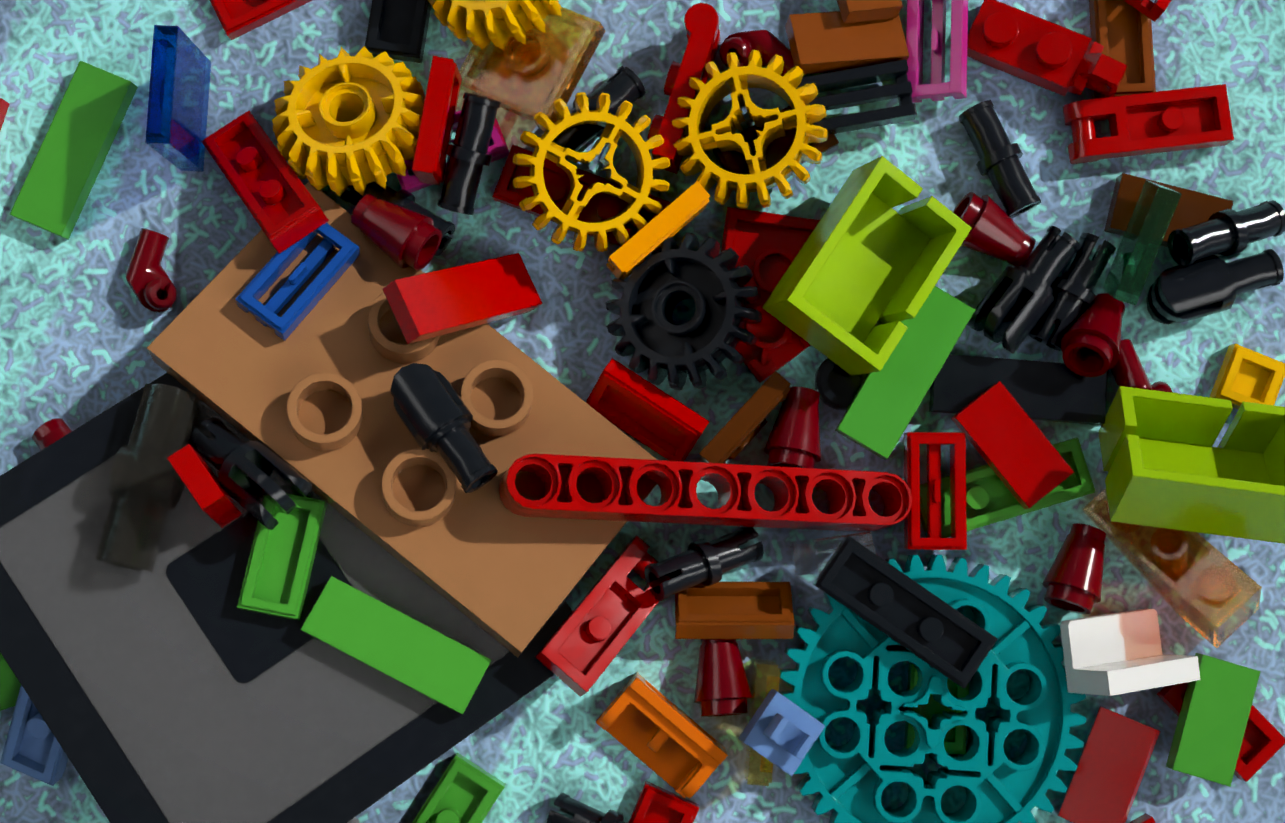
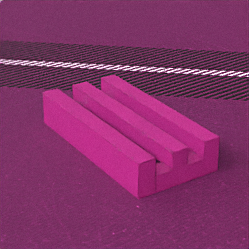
[906,0,968,103]

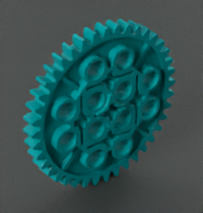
[777,554,1087,823]

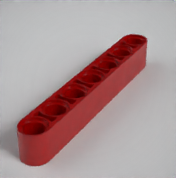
[499,454,912,532]

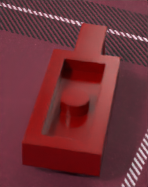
[967,0,1127,97]

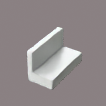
[1060,609,1201,696]

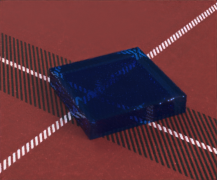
[145,25,211,172]

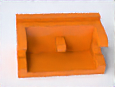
[596,672,728,799]

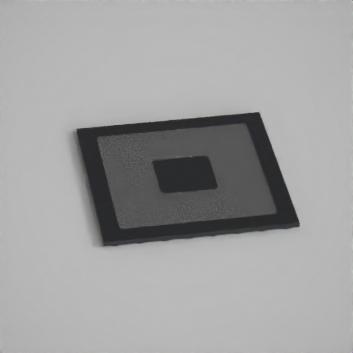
[0,373,573,823]

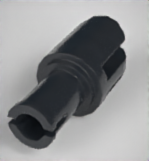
[967,226,1081,354]
[1146,249,1284,324]
[391,363,498,493]
[190,418,312,530]

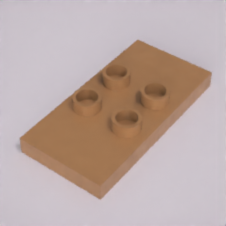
[147,181,657,657]

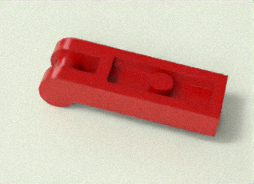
[647,3,721,174]
[1063,84,1234,164]
[535,535,670,697]

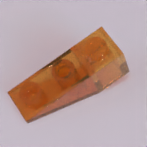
[1083,488,1262,649]

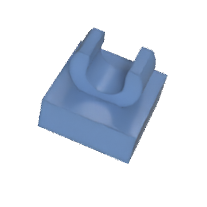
[738,689,825,777]

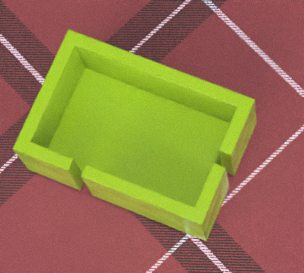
[762,156,972,376]
[1098,386,1285,544]

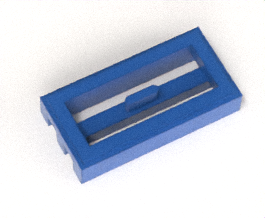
[235,223,360,341]

